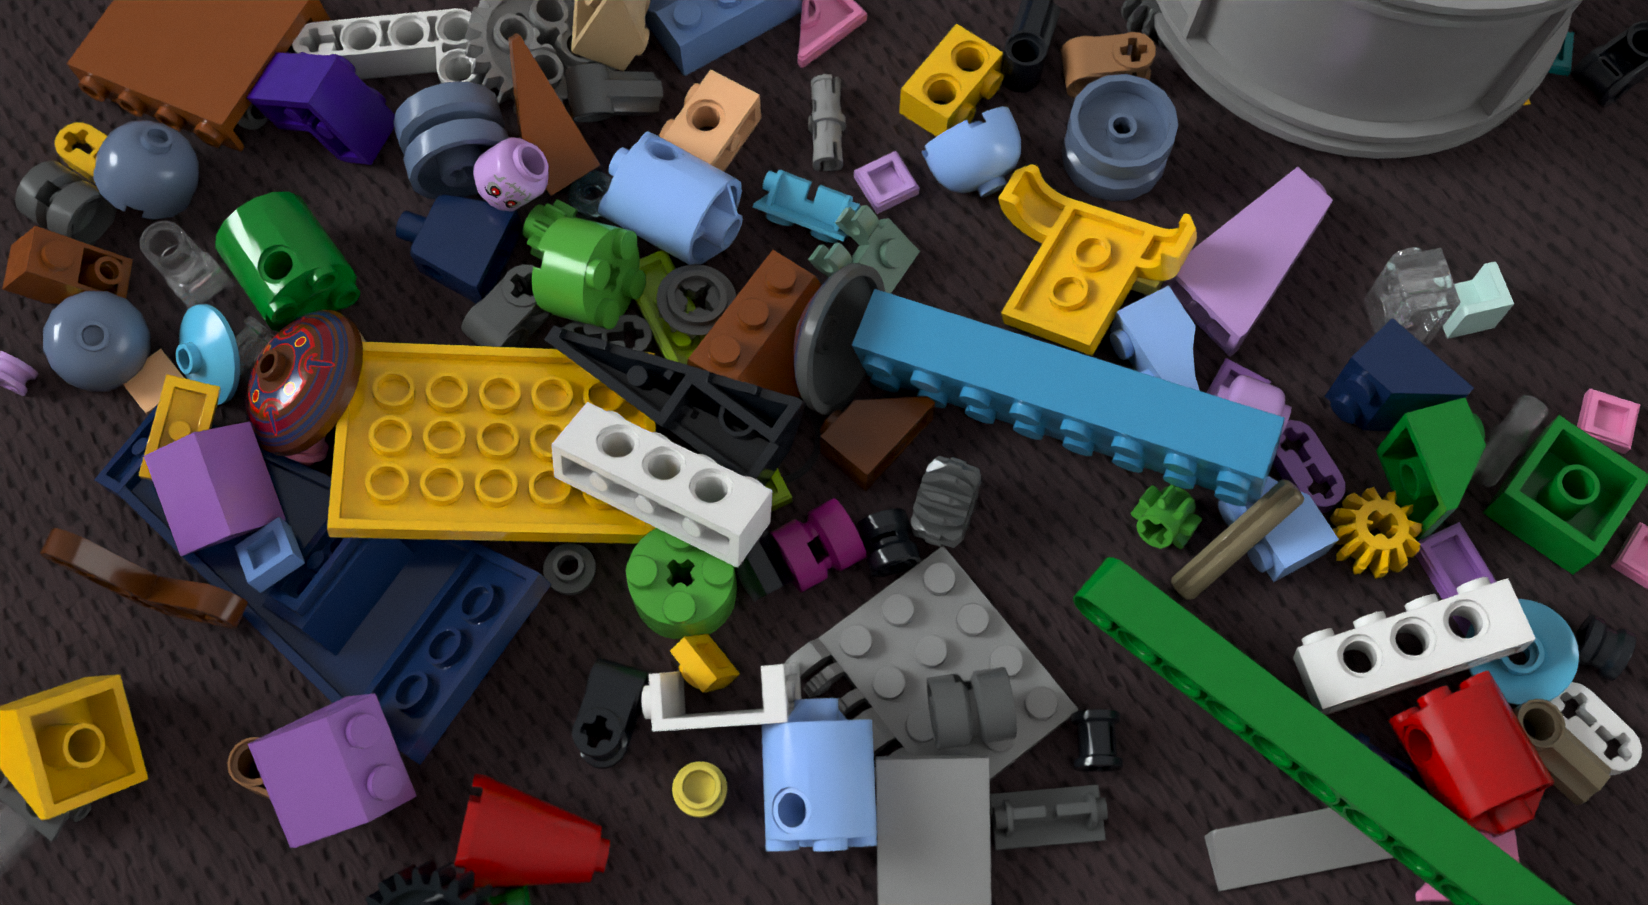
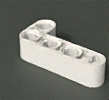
[292,8,486,85]

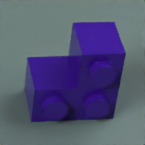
[247,52,395,165]

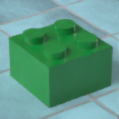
[1483,415,1648,575]

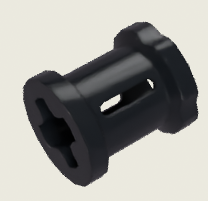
[1071,709,1123,772]

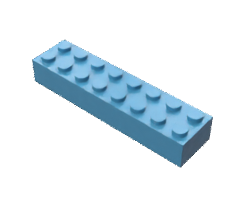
[852,289,1285,506]

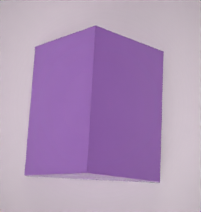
[144,421,286,557]

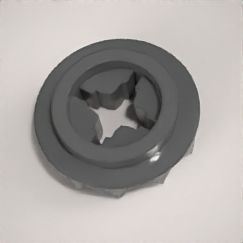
[656,264,736,340]

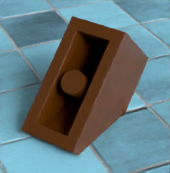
[820,396,935,491]

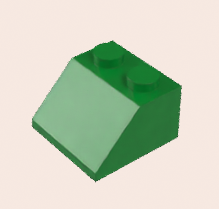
[1376,397,1486,541]

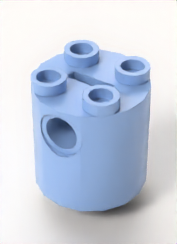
[598,131,743,265]
[762,698,877,851]

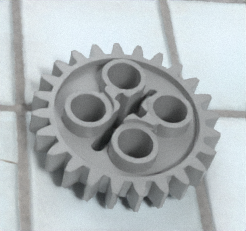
[465,0,616,116]

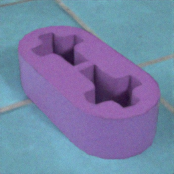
[1273,420,1345,513]

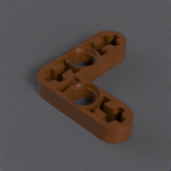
[40,528,249,629]

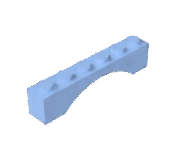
[1109,285,1339,582]

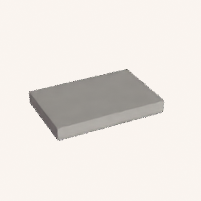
[875,755,991,905]

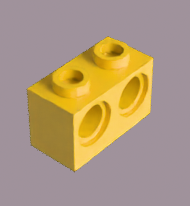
[899,24,1004,137]

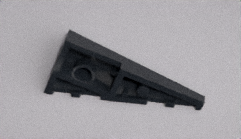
[544,326,806,486]

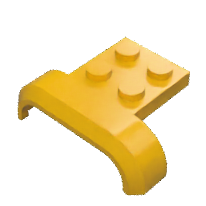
[998,164,1197,356]

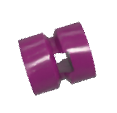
[769,498,866,593]

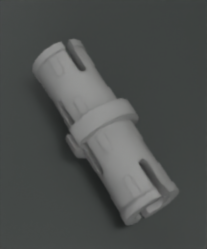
[808,74,846,171]

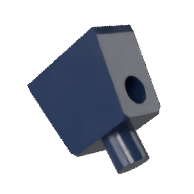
[396,194,523,304]

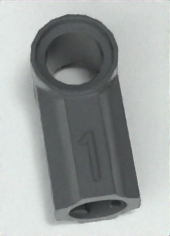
[564,63,663,122]

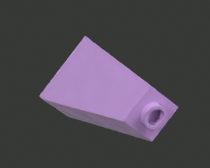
[1161,167,1333,357]

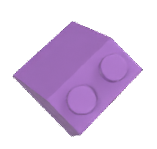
[248,693,417,848]

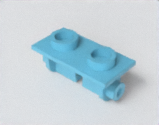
[753,170,860,243]

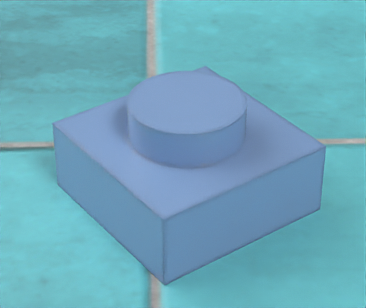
[235,517,305,593]

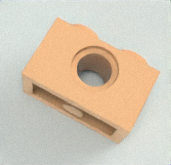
[659,69,761,172]

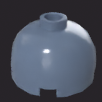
[93,120,199,219]
[43,291,151,392]

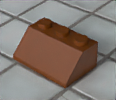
[687,250,821,399]

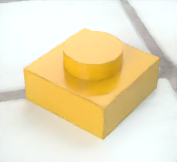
[670,634,740,693]

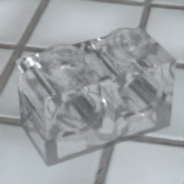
[1364,247,1461,345]

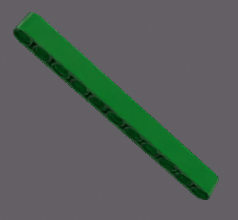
[1073,557,1574,905]

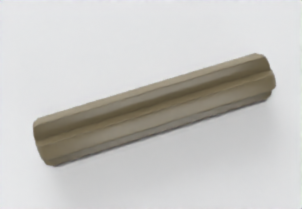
[1171,479,1304,600]

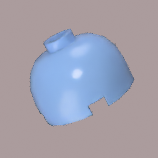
[922,106,1021,198]

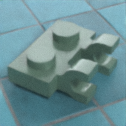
[808,205,920,294]

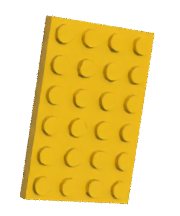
[327,342,656,544]

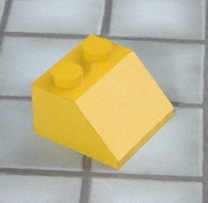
[0,674,148,820]

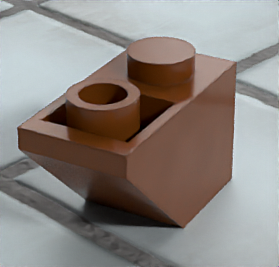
[2,226,133,304]

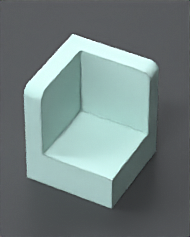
[1430,261,1514,339]

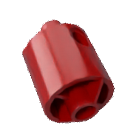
[1389,670,1555,838]

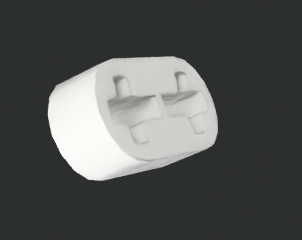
[1549,682,1642,775]

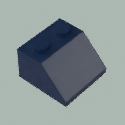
[1324,318,1474,431]

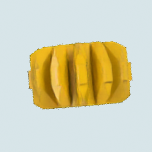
[1330,487,1423,579]

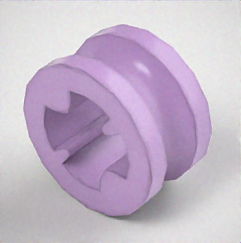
[0,351,39,396]

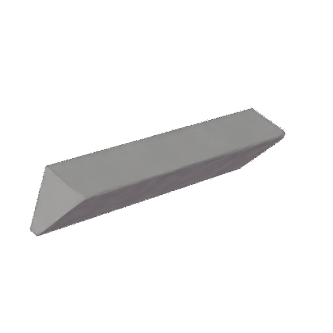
[1204,790,1427,891]

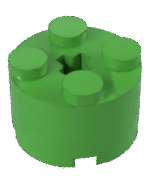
[532,217,646,330]
[625,528,737,639]

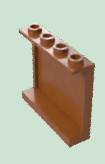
[67,0,331,152]

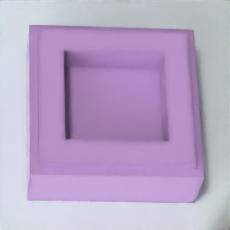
[854,151,919,214]

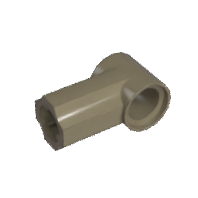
[1511,699,1612,805]

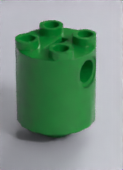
[215,192,360,332]

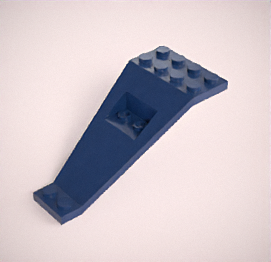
[94,404,552,765]

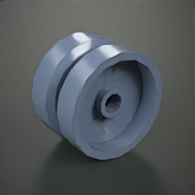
[1062,74,1179,202]
[393,81,509,200]

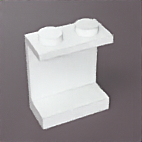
[642,663,802,731]

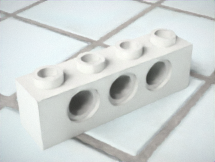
[551,402,773,568]
[1293,577,1536,715]

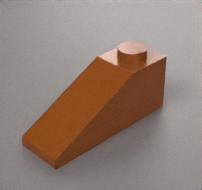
[508,33,600,196]

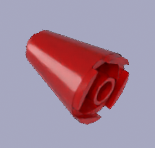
[454,773,610,888]

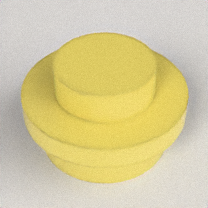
[672,761,728,818]

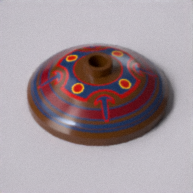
[245,310,363,456]

